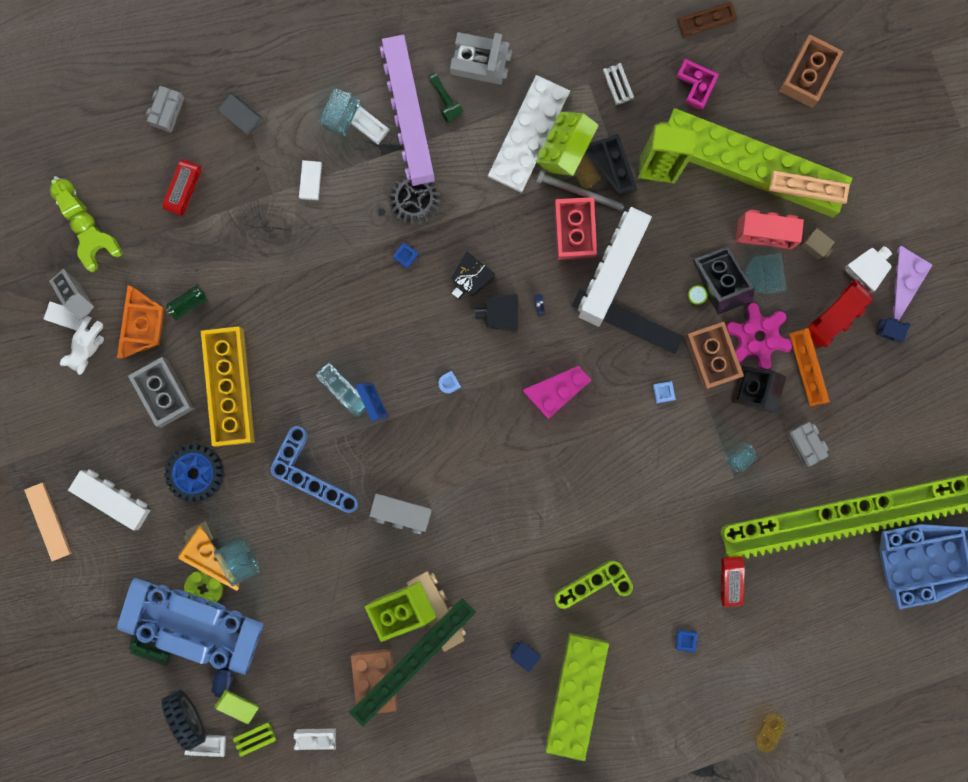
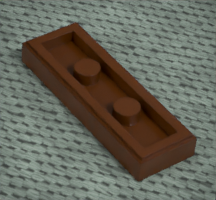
[677,2,737,38]

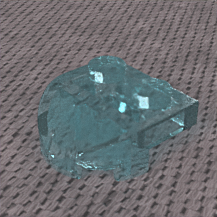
[745,253,788,294]

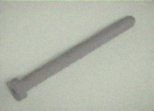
[537,170,624,211]

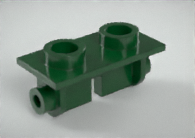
[165,285,208,321]
[129,636,171,666]

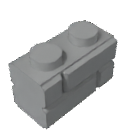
[146,86,184,133]
[786,422,829,467]

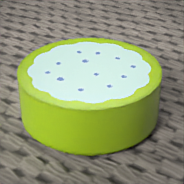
[687,285,707,305]

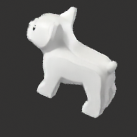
[60,316,104,375]

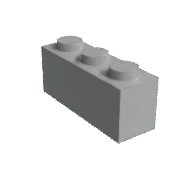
[49,268,94,320]
[370,494,433,534]

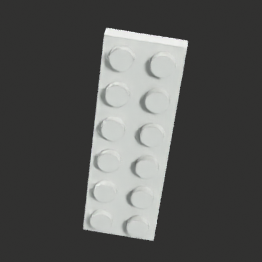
[488,75,570,193]

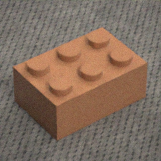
[779,34,844,108]
[684,322,744,390]
[351,649,398,713]

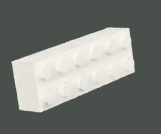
[577,207,652,327]

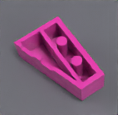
[522,366,591,420]

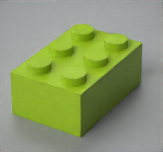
[535,112,599,176]
[364,581,437,642]

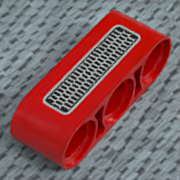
[162,159,201,216]
[721,556,745,607]

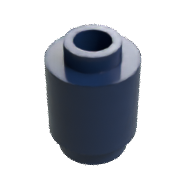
[211,668,234,698]

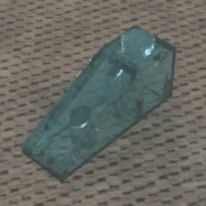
[315,362,366,418]

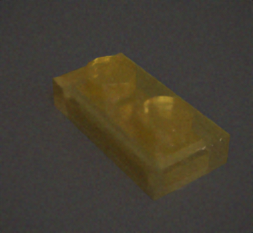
[574,155,601,190]

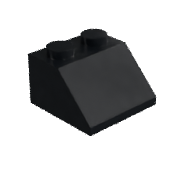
[732,366,786,414]

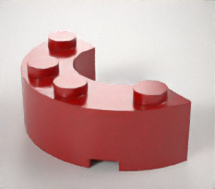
[805,279,874,349]

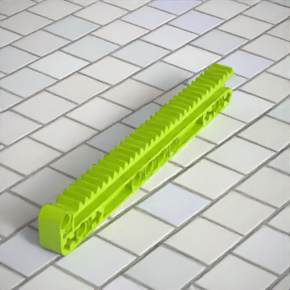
[721,474,968,559]

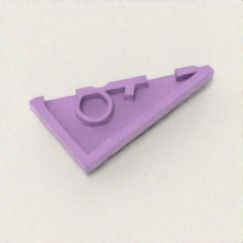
[893,246,932,320]

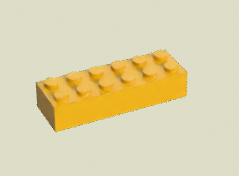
[201,327,255,447]

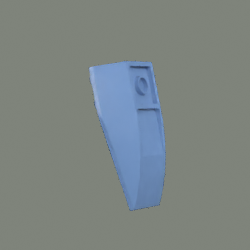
[879,524,968,609]

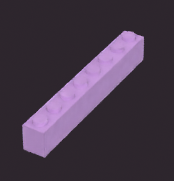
[380,34,435,186]

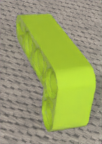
[554,560,633,609]

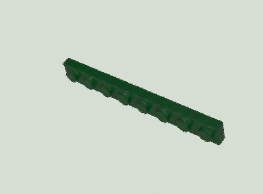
[349,598,476,727]

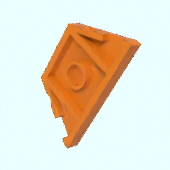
[117,285,165,359]

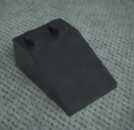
[694,246,754,315]

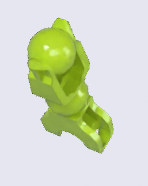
[50,178,123,272]

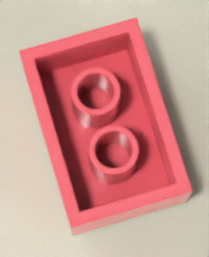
[554,197,597,260]
[735,210,804,249]

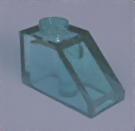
[724,443,757,472]

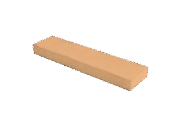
[769,170,850,204]
[24,483,72,561]

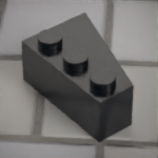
[585,133,638,197]

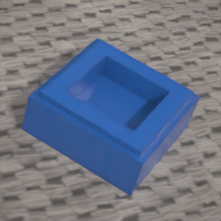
[392,242,419,269]
[675,630,698,652]

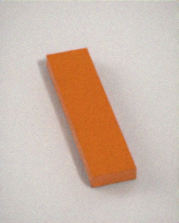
[789,328,830,407]

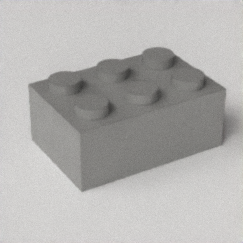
[128,357,195,428]

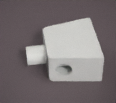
[843,246,892,293]

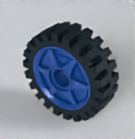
[164,445,225,502]

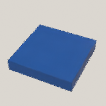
[355,383,388,421]

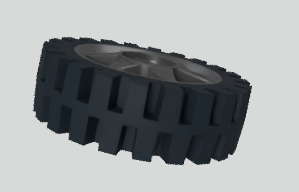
[161,689,206,751]

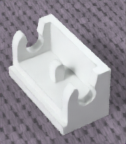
[294,729,336,750]

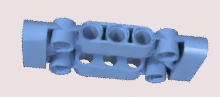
[117,577,264,675]

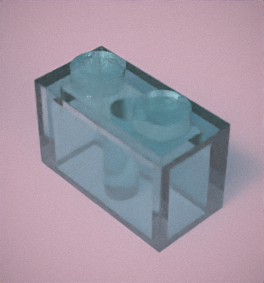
[318,88,360,136]

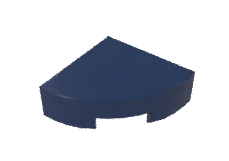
[534,294,545,316]

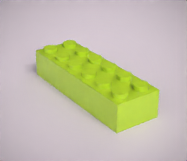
[638,123,697,183]
[545,633,609,761]

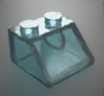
[213,539,260,587]

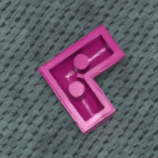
[676,59,719,110]

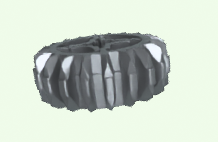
[389,176,440,225]

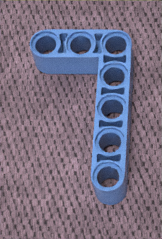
[271,426,359,513]

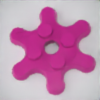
[725,302,793,370]

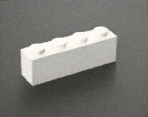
[68,469,151,531]

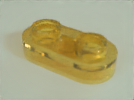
[755,714,785,753]

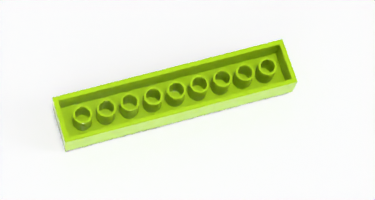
[668,108,853,218]

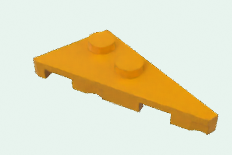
[178,525,239,591]

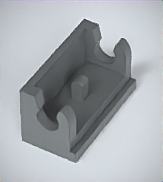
[218,94,265,135]

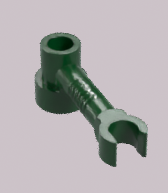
[429,73,463,123]

